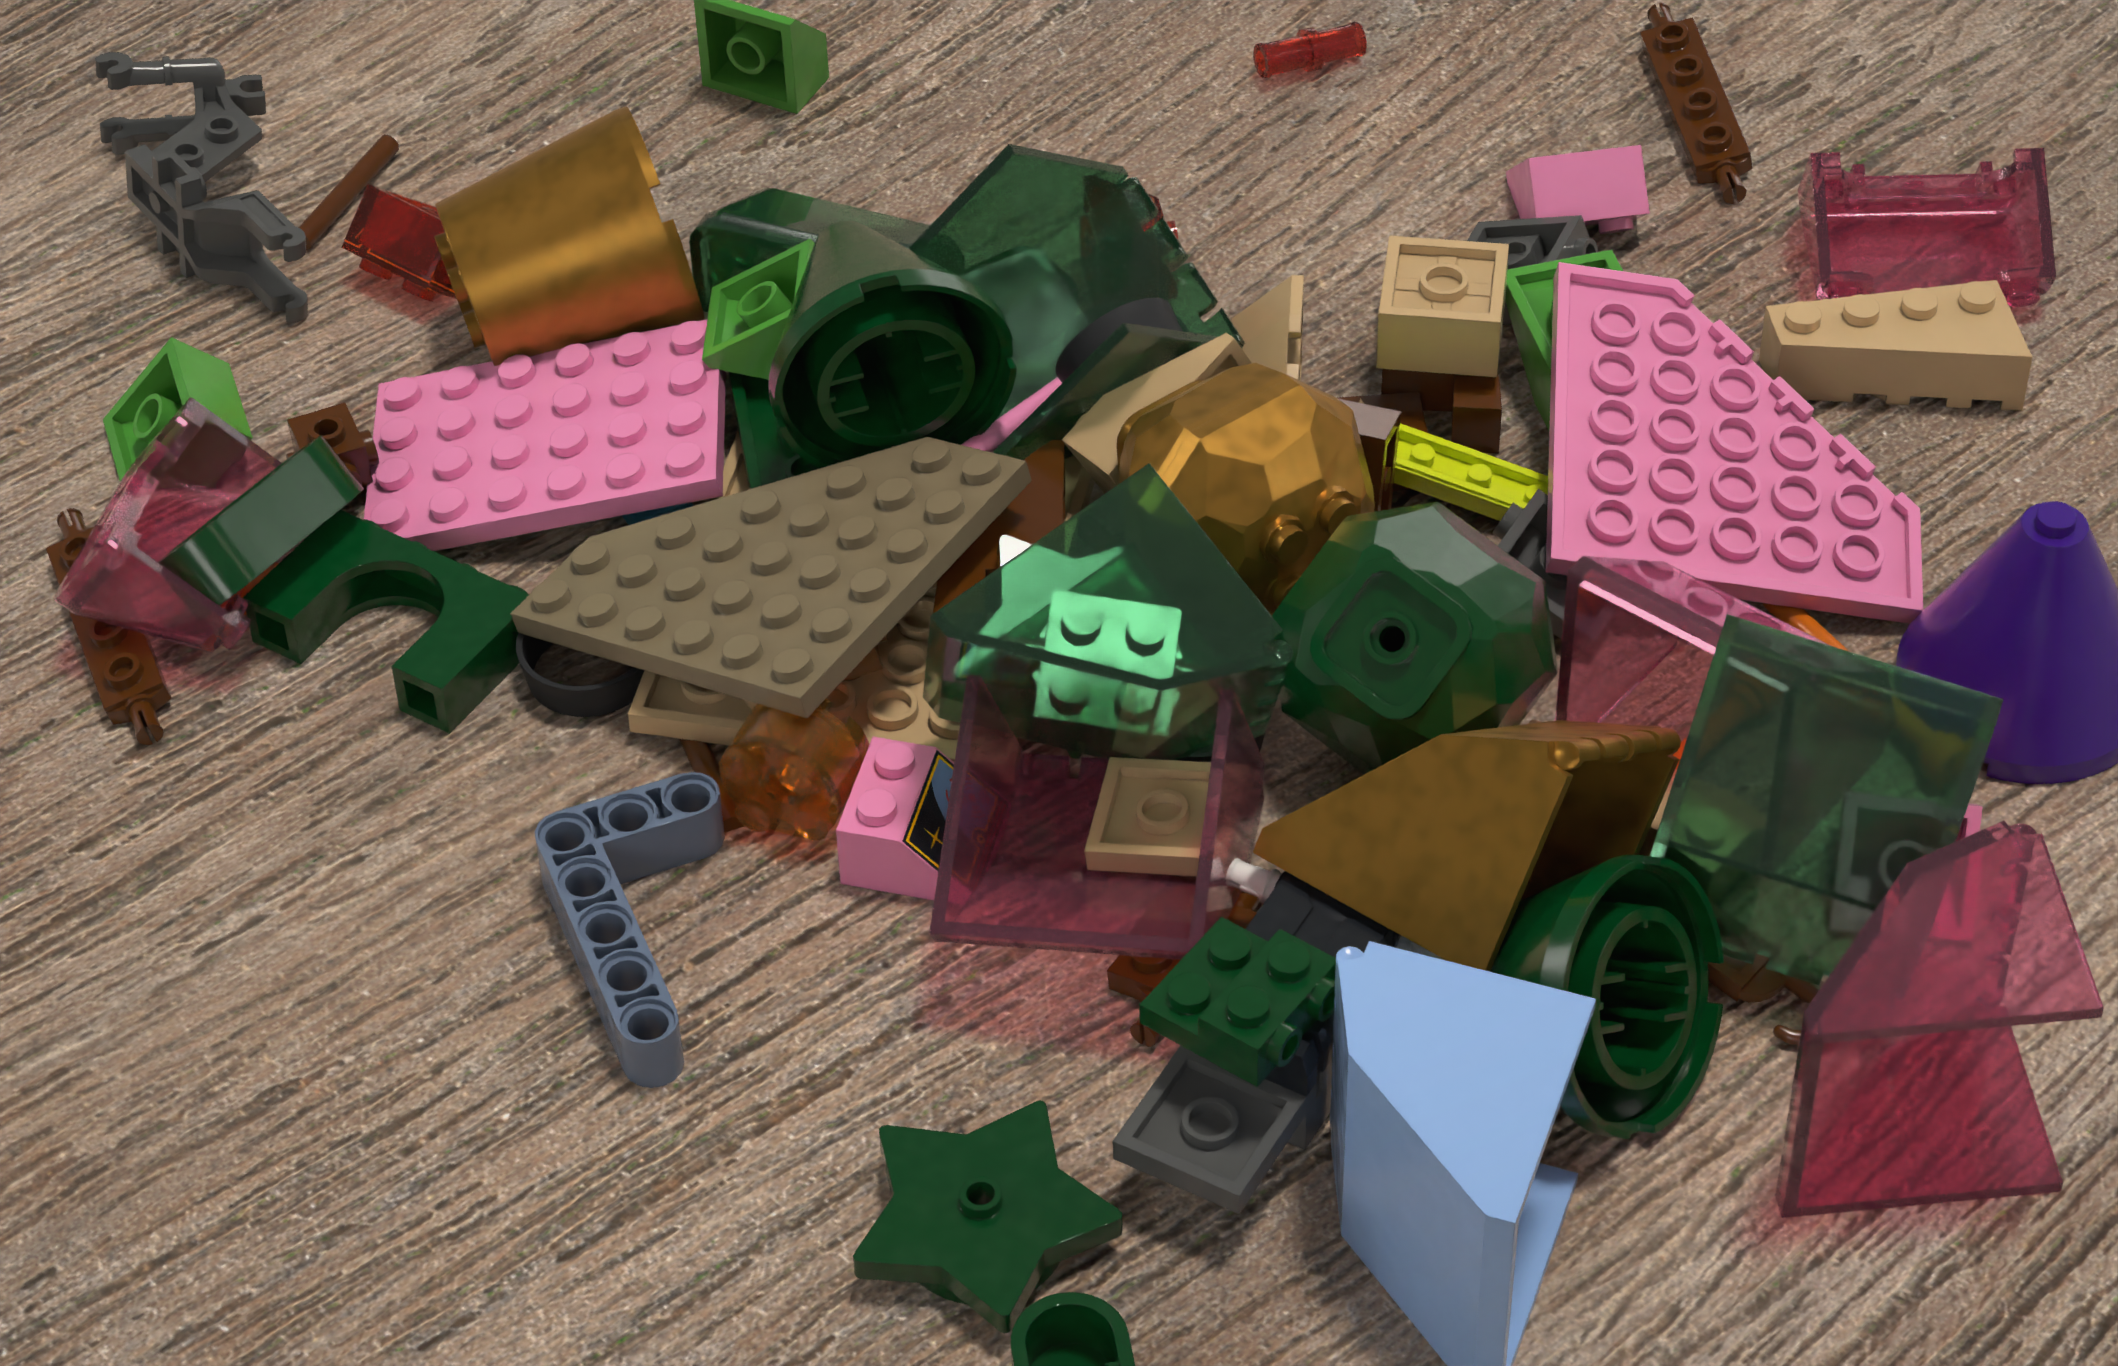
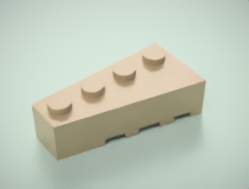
[1759,280,2032,411]

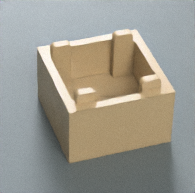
[1376,235,1509,377]

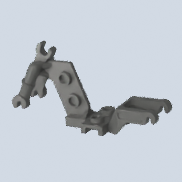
[95,52,308,323]

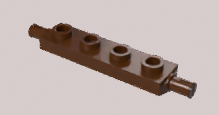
[1640,3,1753,204]
[46,508,172,745]

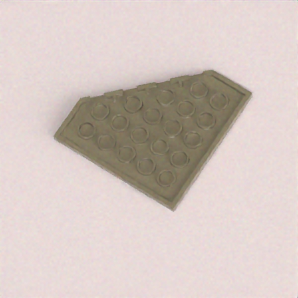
[510,437,1032,718]

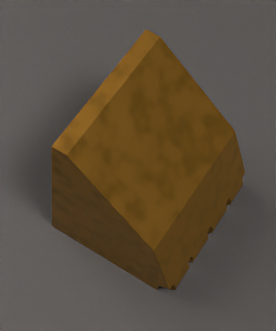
[1252,720,1681,972]

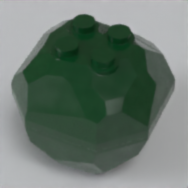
[1270,502,1558,774]

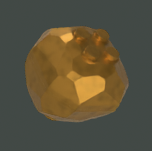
[1116,363,1375,639]

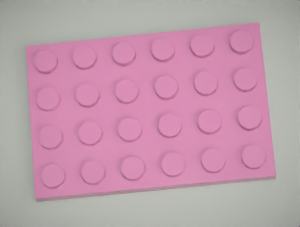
[364,319,726,551]

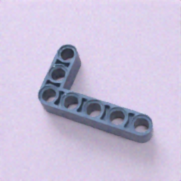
[535,772,725,1088]

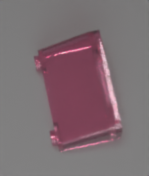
[1798,148,2056,307]
[54,397,281,653]

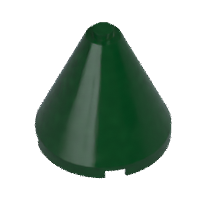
[768,221,1017,468]
[1490,854,1724,1139]

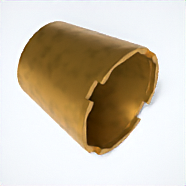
[434,106,705,366]

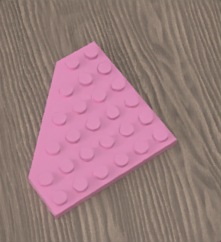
[1546,262,1923,624]

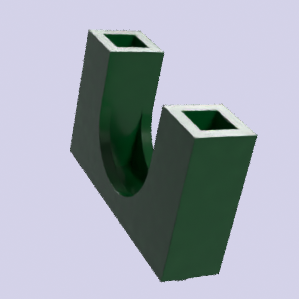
[243,510,530,734]

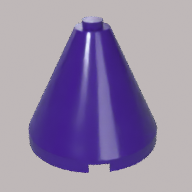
[1894,501,2118,784]

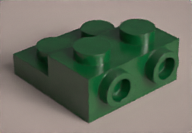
[1139,917,1336,1087]

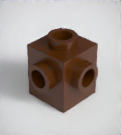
[286,402,379,497]

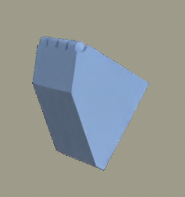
[1330,941,1596,1366]

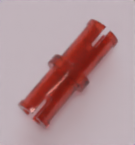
[1253,22,1367,78]

